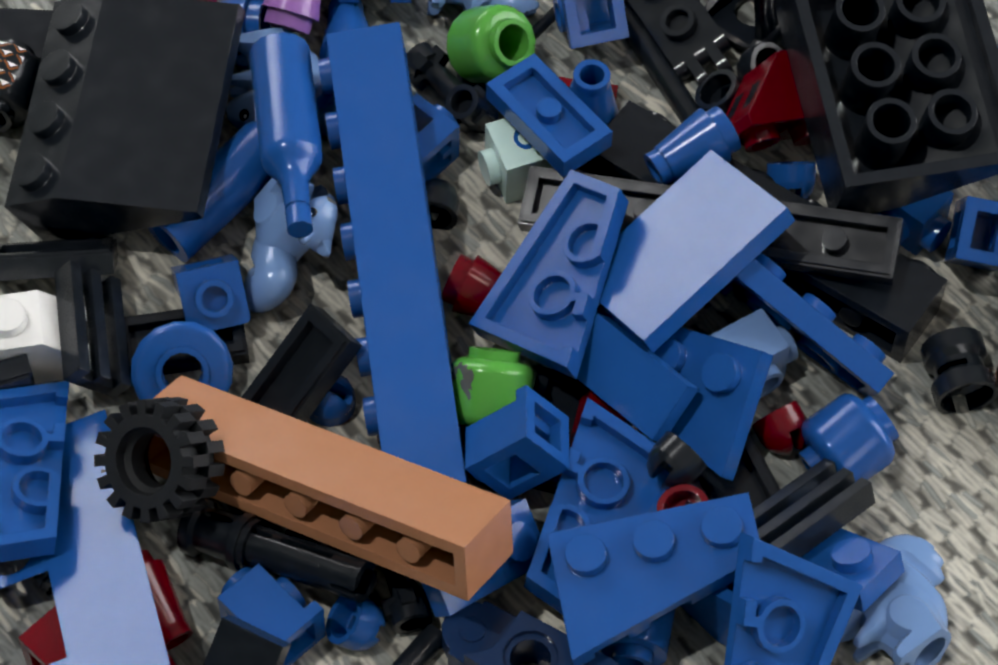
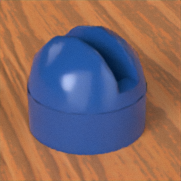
[767,161,816,199]
[309,375,356,427]
[326,597,386,651]

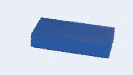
[577,313,699,441]

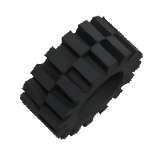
[94,397,225,523]

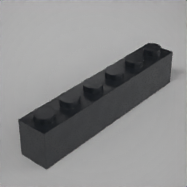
[587,101,948,363]

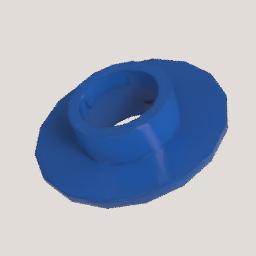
[131,321,233,400]

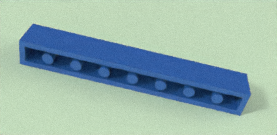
[318,22,469,484]

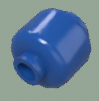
[798,393,899,482]

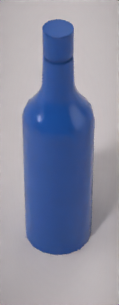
[249,32,323,238]
[148,80,335,263]

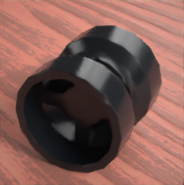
[920,327,998,414]

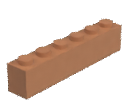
[148,375,513,601]

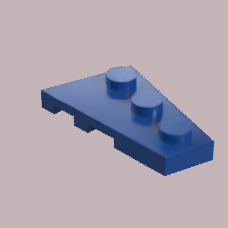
[0,381,69,563]
[547,492,760,665]

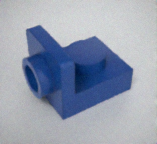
[413,93,460,181]
[171,254,251,331]

